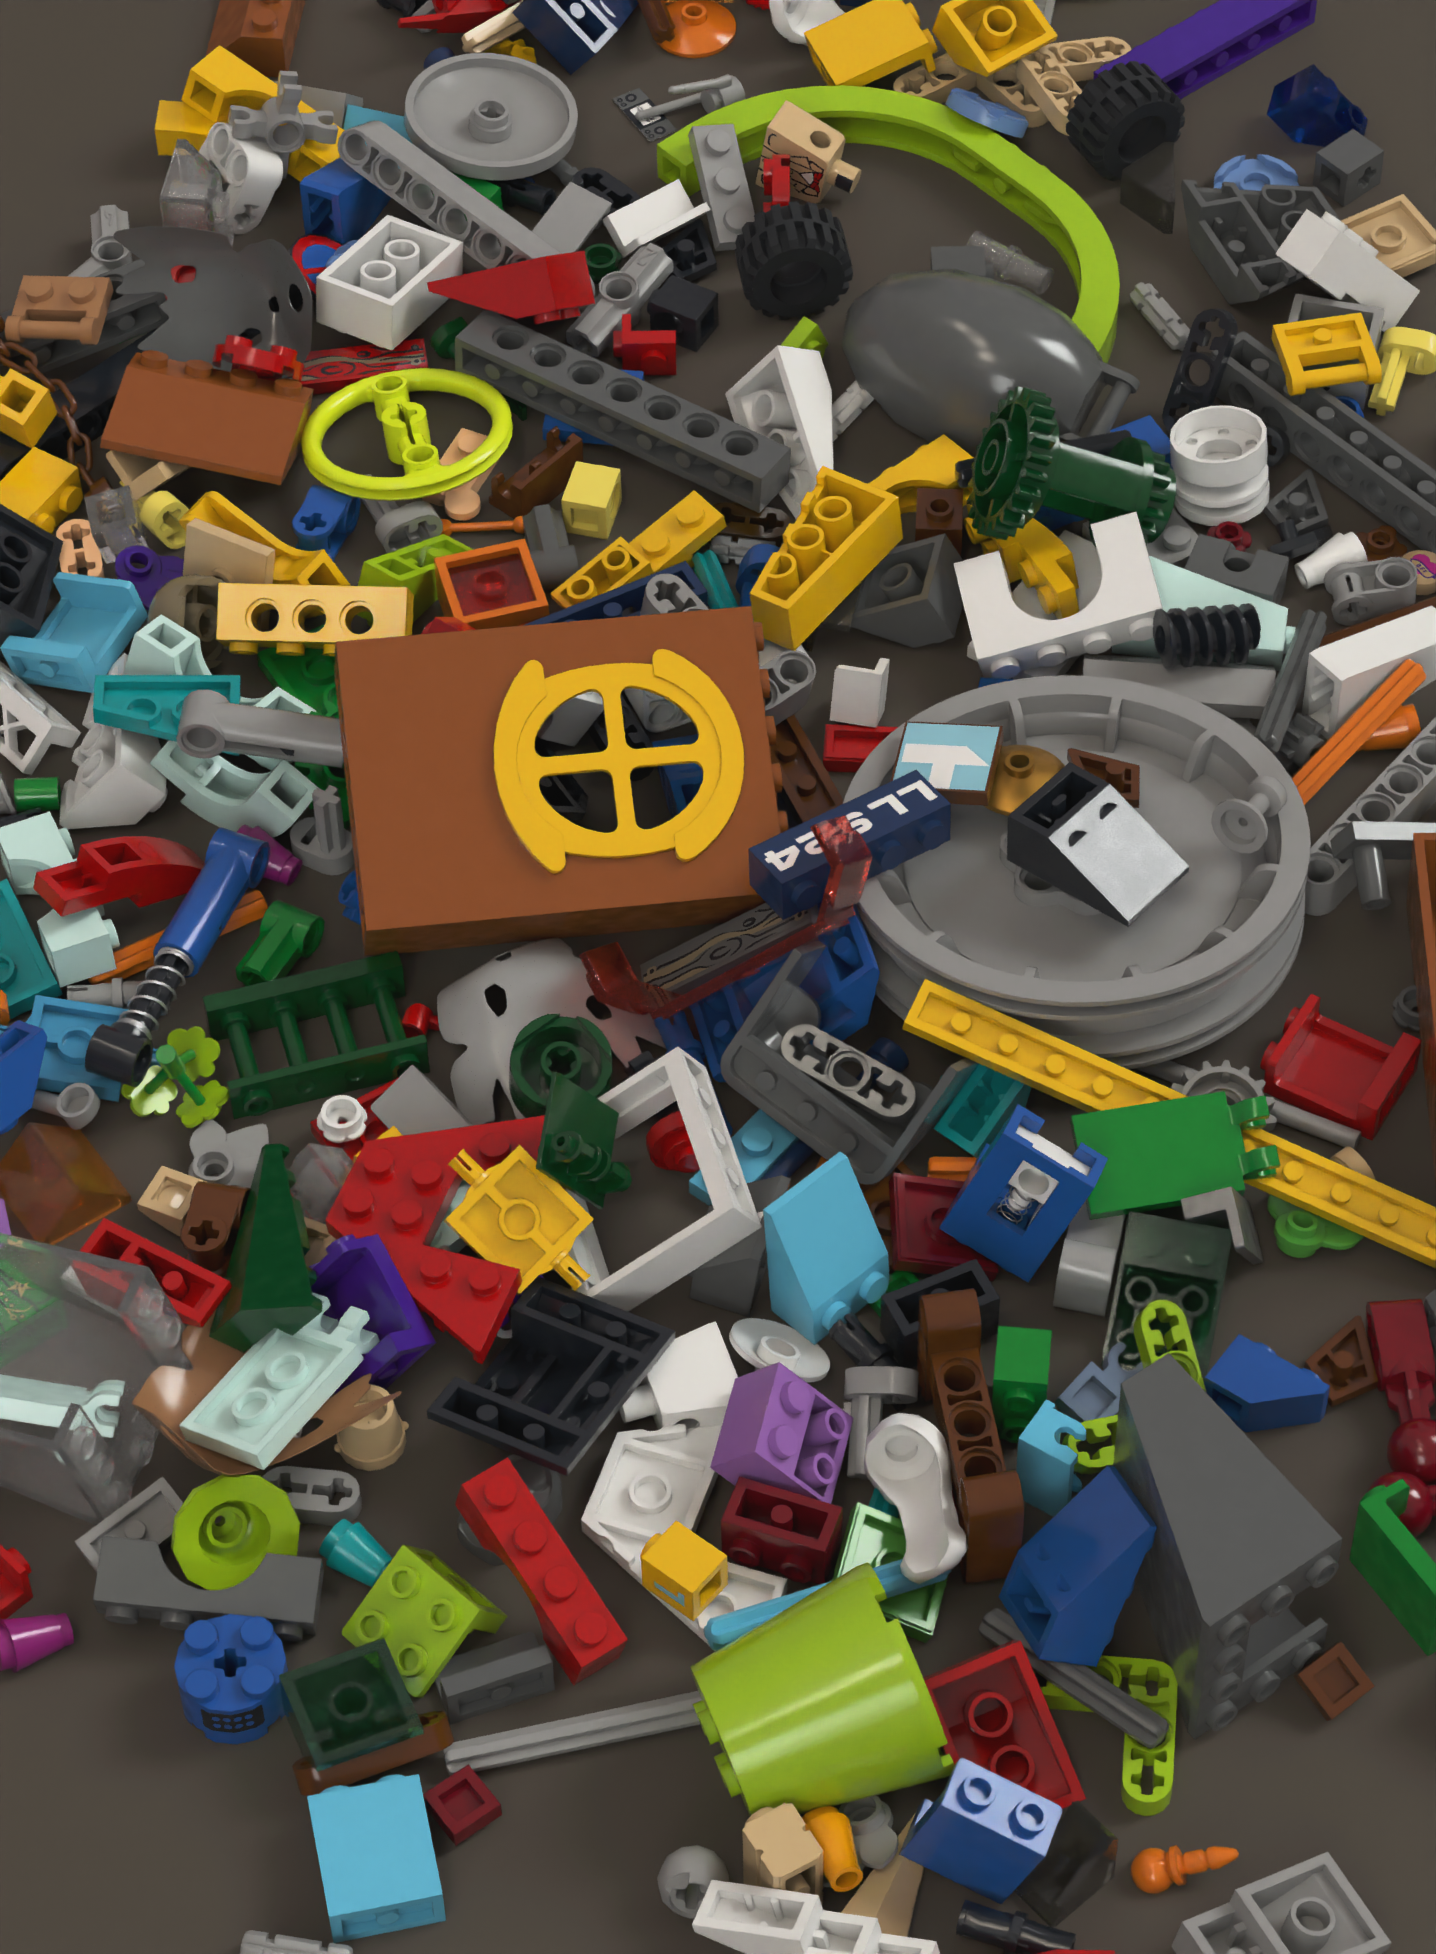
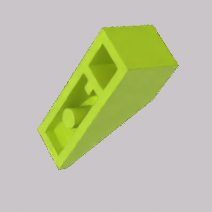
[356,534,476,627]

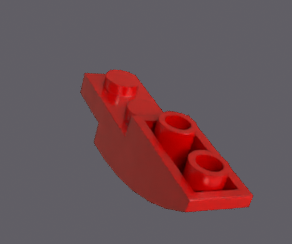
[33,836,205,917]

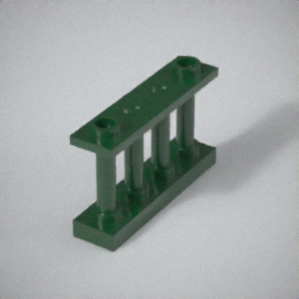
[203,951,430,1119]

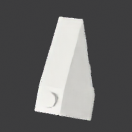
[59,653,168,829]

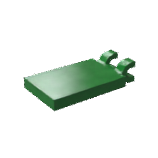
[1070,1091,1280,1220]

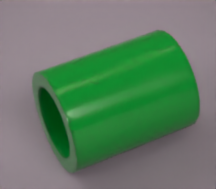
[14,776,61,812]

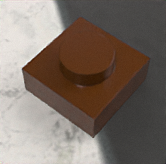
[1293,1641,1375,1721]

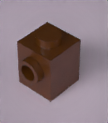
[915,488,963,556]

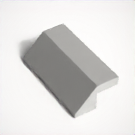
[1083,654,1276,719]

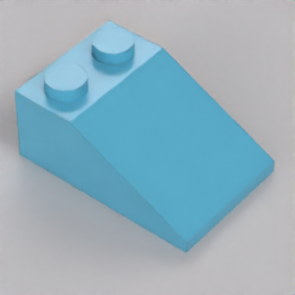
[763,1152,890,1345]

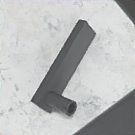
[1330,821,1436,910]

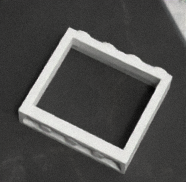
[566,1047,762,1312]

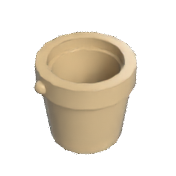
[334,1385,409,1471]

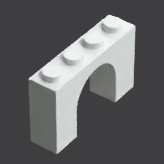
[953,512,1163,679]

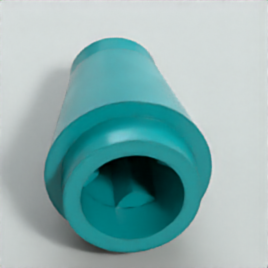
[319,1518,393,1588]

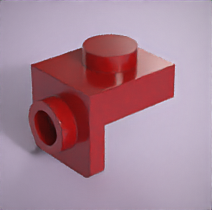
[613,314,677,376]

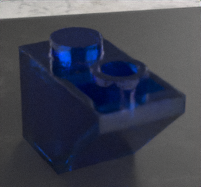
[1267,64,1368,147]

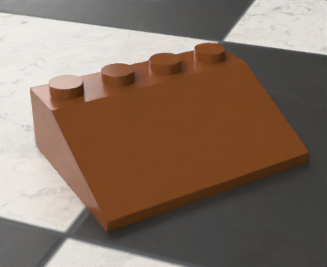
[100,350,314,485]

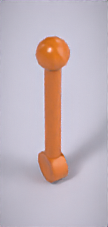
[441,516,524,536]

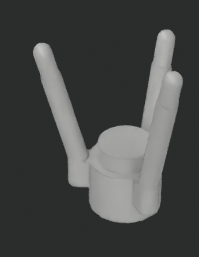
[635,74,746,120]

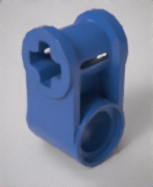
[292,485,361,562]

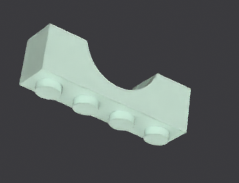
[123,614,317,771]
[0,811,120,988]

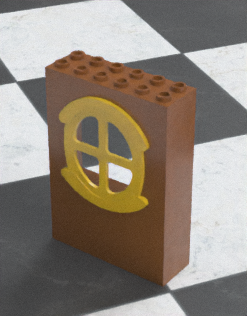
[334,606,788,957]

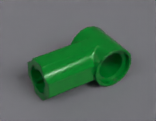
[235,899,325,986]

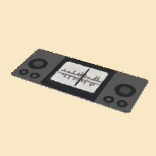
[613,88,677,142]

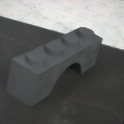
[93,1536,324,1642]

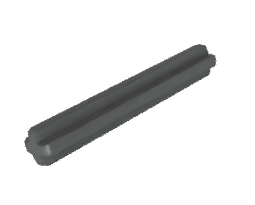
[978,1608,1169,1749]

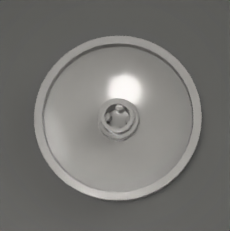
[404,53,578,180]

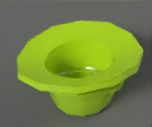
[171,1475,300,1590]

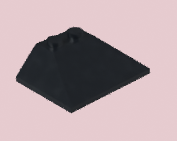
[427,1276,675,1476]

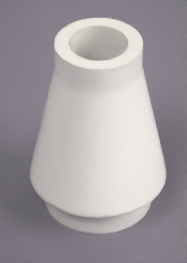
[1294,532,1368,589]

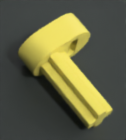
[1368,327,1436,416]
[117,481,189,549]

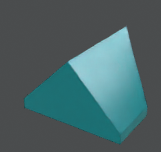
[934,1063,1031,1158]

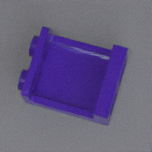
[309,1234,436,1394]

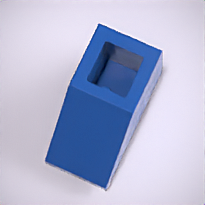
[1204,1334,1330,1432]

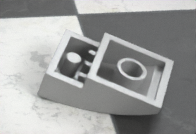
[1171,1852,1391,1954]

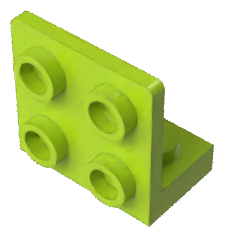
[342,1544,507,1698]

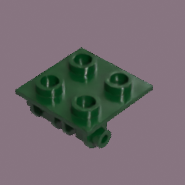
[536,1072,632,1209]

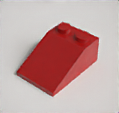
[427,251,595,325]
[923,1639,1086,1809]

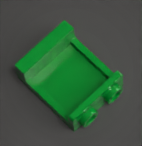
[1349,1479,1436,1657]

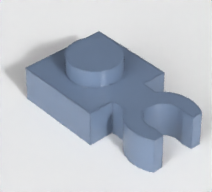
[1054,1342,1144,1423]

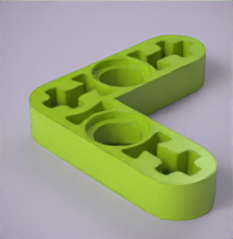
[1062,1300,1206,1474]
[1034,1655,1178,1816]

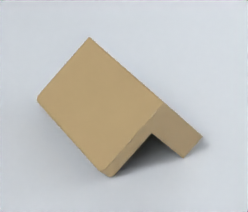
[106,450,190,501]

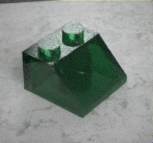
[279,1638,424,1772]

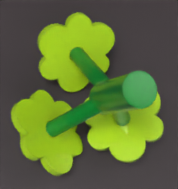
[121,1026,230,1128]

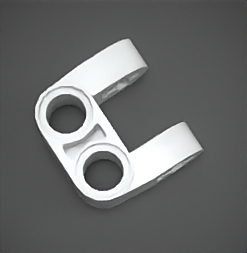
[190,122,283,234]

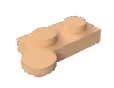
[422,428,501,521]

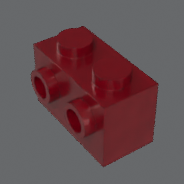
[721,1476,843,1584]

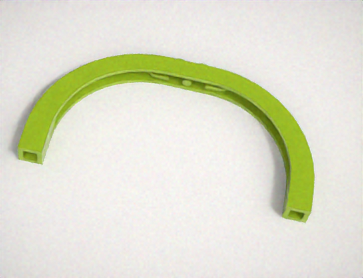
[657,85,1120,363]

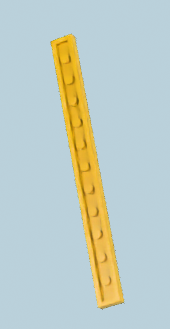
[902,979,1436,1269]

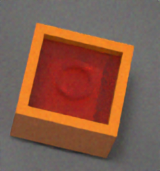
[434,538,549,629]

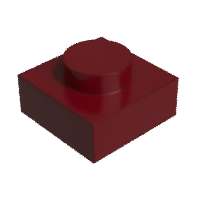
[423,1764,502,1846]

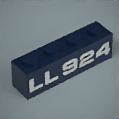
[748,770,951,920]

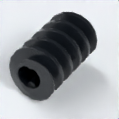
[1153,603,1261,669]

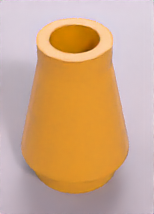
[802,1806,863,1892]

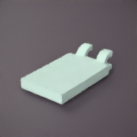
[179,1292,380,1470]
[0,1374,125,1438]

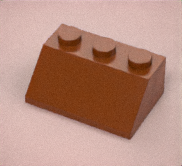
[205,0,306,77]

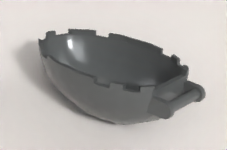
[842,269,1140,458]

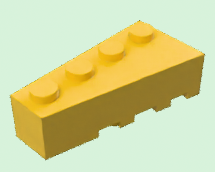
[749,466,903,651]

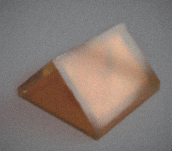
[0,1122,132,1251]

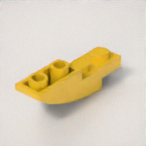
[550,490,727,609]
[963,496,1079,619]

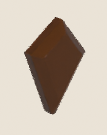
[1067,748,1140,808]
[1304,1315,1378,1407]

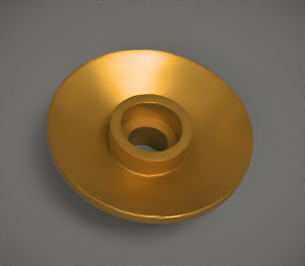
[984,745,1065,816]

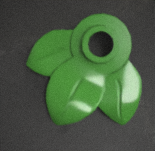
[1267,1194,1364,1258]

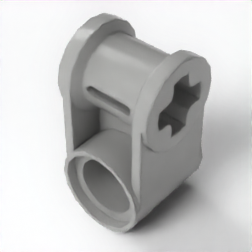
[1324,557,1417,626]

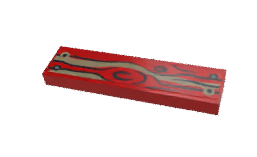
[286,338,428,395]

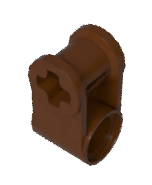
[180,1181,250,1278]

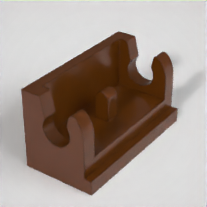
[489,426,584,519]

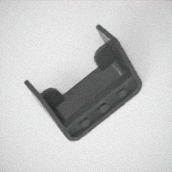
[720,940,978,1184]

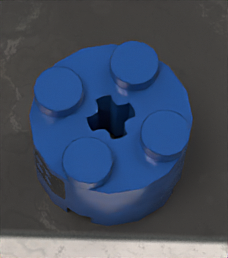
[174,1614,292,1745]

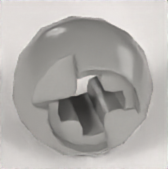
[657,1845,730,1919]

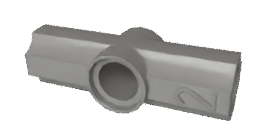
[566,242,674,357]

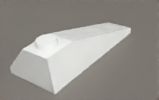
[725,345,833,519]

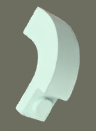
[150,740,318,837]

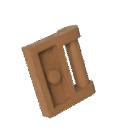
[5,275,114,345]

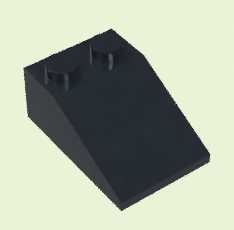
[0,504,64,662]

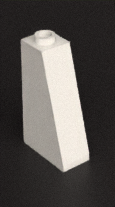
[1301,605,1436,740]

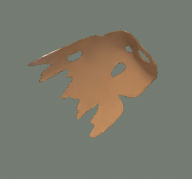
[132,1308,402,1476]

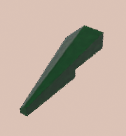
[209,1143,323,1353]

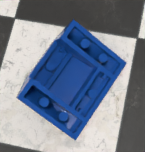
[687,889,880,1082]

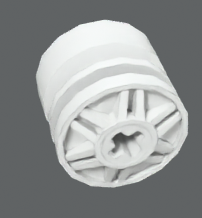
[1170,405,1270,526]

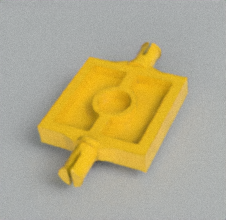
[444,1145,594,1295]

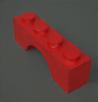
[455,1457,628,1686]

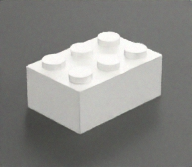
[316,215,463,350]

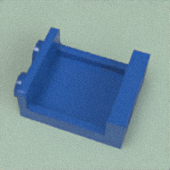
[899,1758,1062,1905]

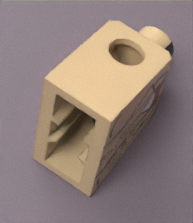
[755,100,862,204]

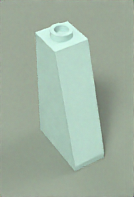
[1112,556,1296,671]

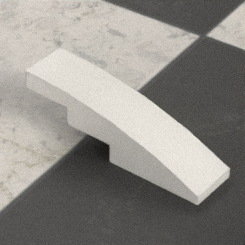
[692,1880,940,1954]

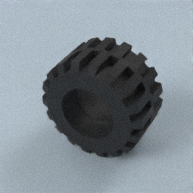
[1066,61,1185,181]
[735,201,853,320]

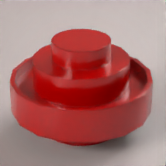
[646,1111,700,1173]

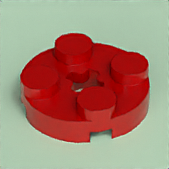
[763,154,790,213]
[212,335,304,383]

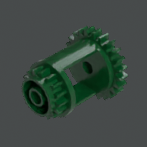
[967,386,1176,547]

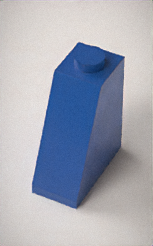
[299,157,391,245]

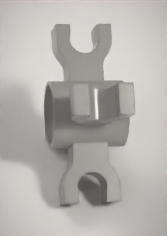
[228,70,338,179]

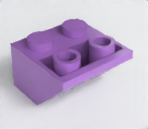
[710,1362,853,1504]

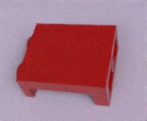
[1260,994,1422,1141]

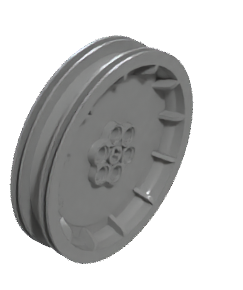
[843,675,1311,1069]

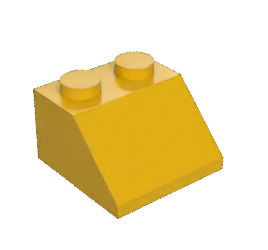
[932,0,1058,77]

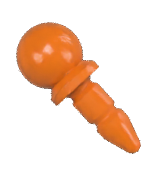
[1130,1845,1239,1894]

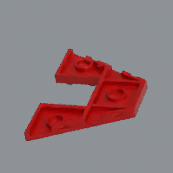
[325,1115,567,1364]

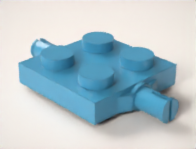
[0,995,161,1102]

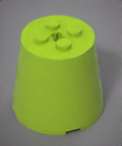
[690,1562,954,1816]

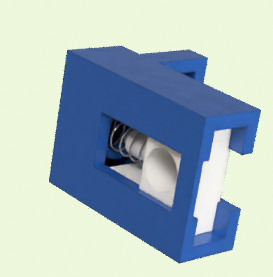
[939,1104,1108,1282]

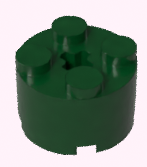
[509,1014,613,1118]

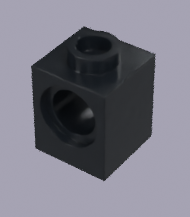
[647,275,719,353]

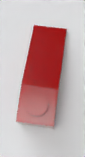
[74,1218,232,1328]

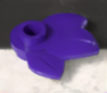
[115,545,184,611]

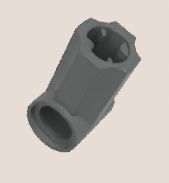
[522,504,579,591]

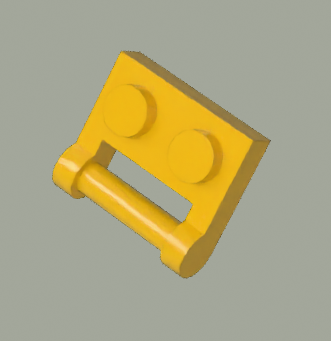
[1271,312,1382,396]

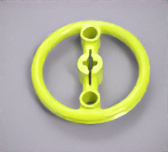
[300,368,513,501]

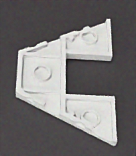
[581,1402,851,1651]

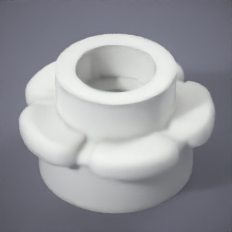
[317,1095,367,1143]

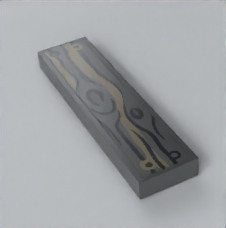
[640,903,821,1012]

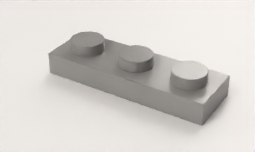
[688,124,755,251]

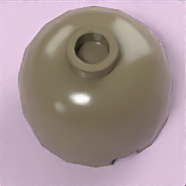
[147,574,229,669]

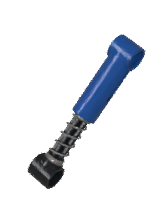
[85,827,270,1088]

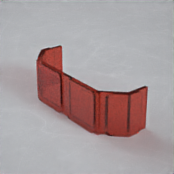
[579,815,873,1020]

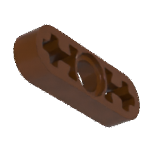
[292,1711,454,1796]

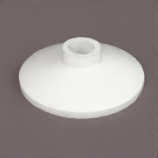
[729,1318,830,1382]

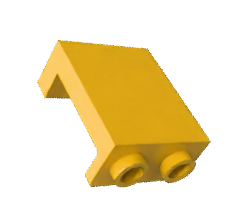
[804,0,938,87]

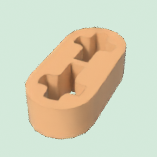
[56,519,105,578]

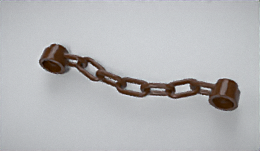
[0,315,125,518]

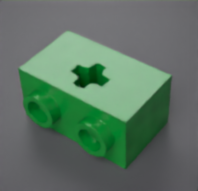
[992,1326,1052,1444]

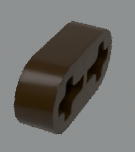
[708,502,790,547]

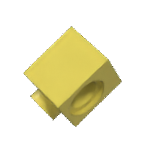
[561,461,622,540]

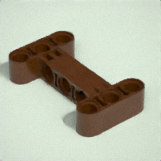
[917,1288,1024,1584]

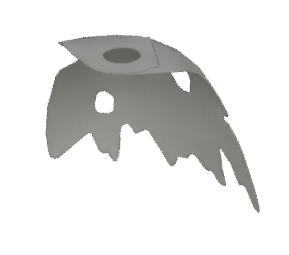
[437,937,666,1125]

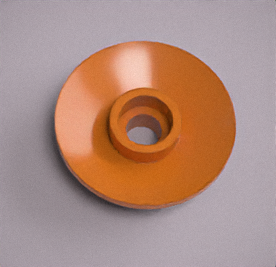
[656,0,736,58]

